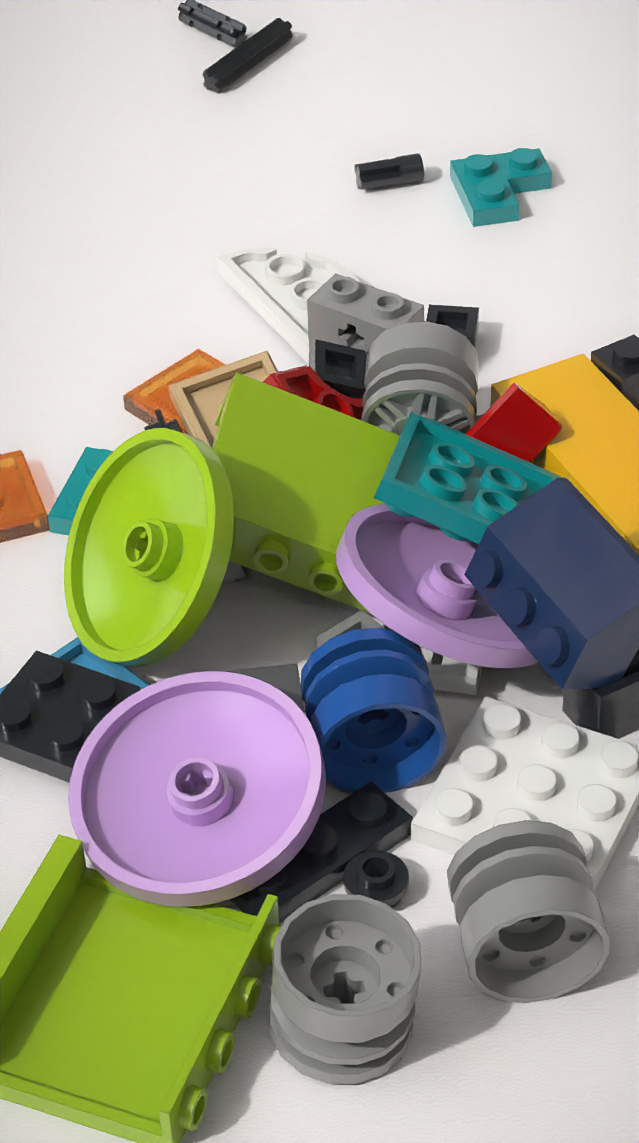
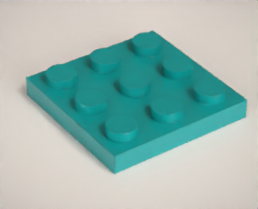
[374,410,564,544]

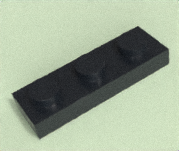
[229,781,413,924]

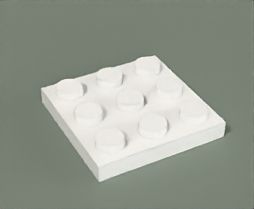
[411,696,639,894]

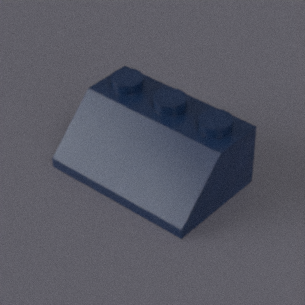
[464,478,639,690]

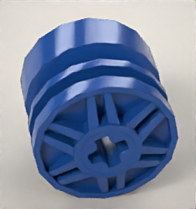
[301,628,447,793]

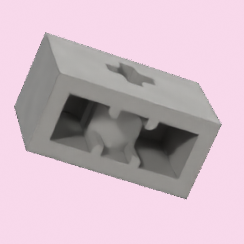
[307,273,424,357]

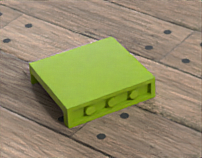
[212,372,400,614]
[0,834,281,1143]

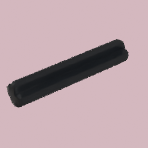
[202,18,293,93]

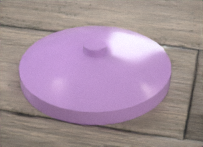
[336,504,538,668]
[68,671,326,907]

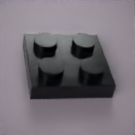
[0,650,140,783]

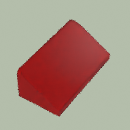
[466,383,562,463]

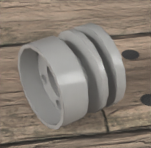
[361,321,479,435]
[447,820,610,1003]
[270,894,421,1084]

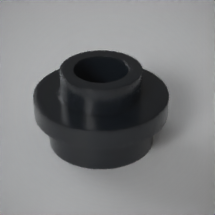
[343,850,409,908]

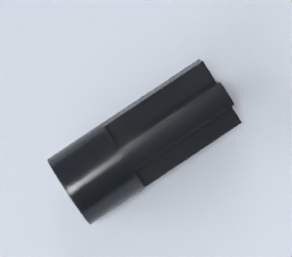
[354,153,424,190]

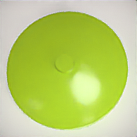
[64,428,234,667]

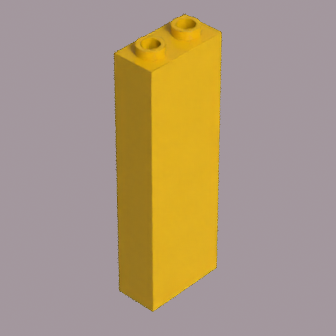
[490,353,639,554]

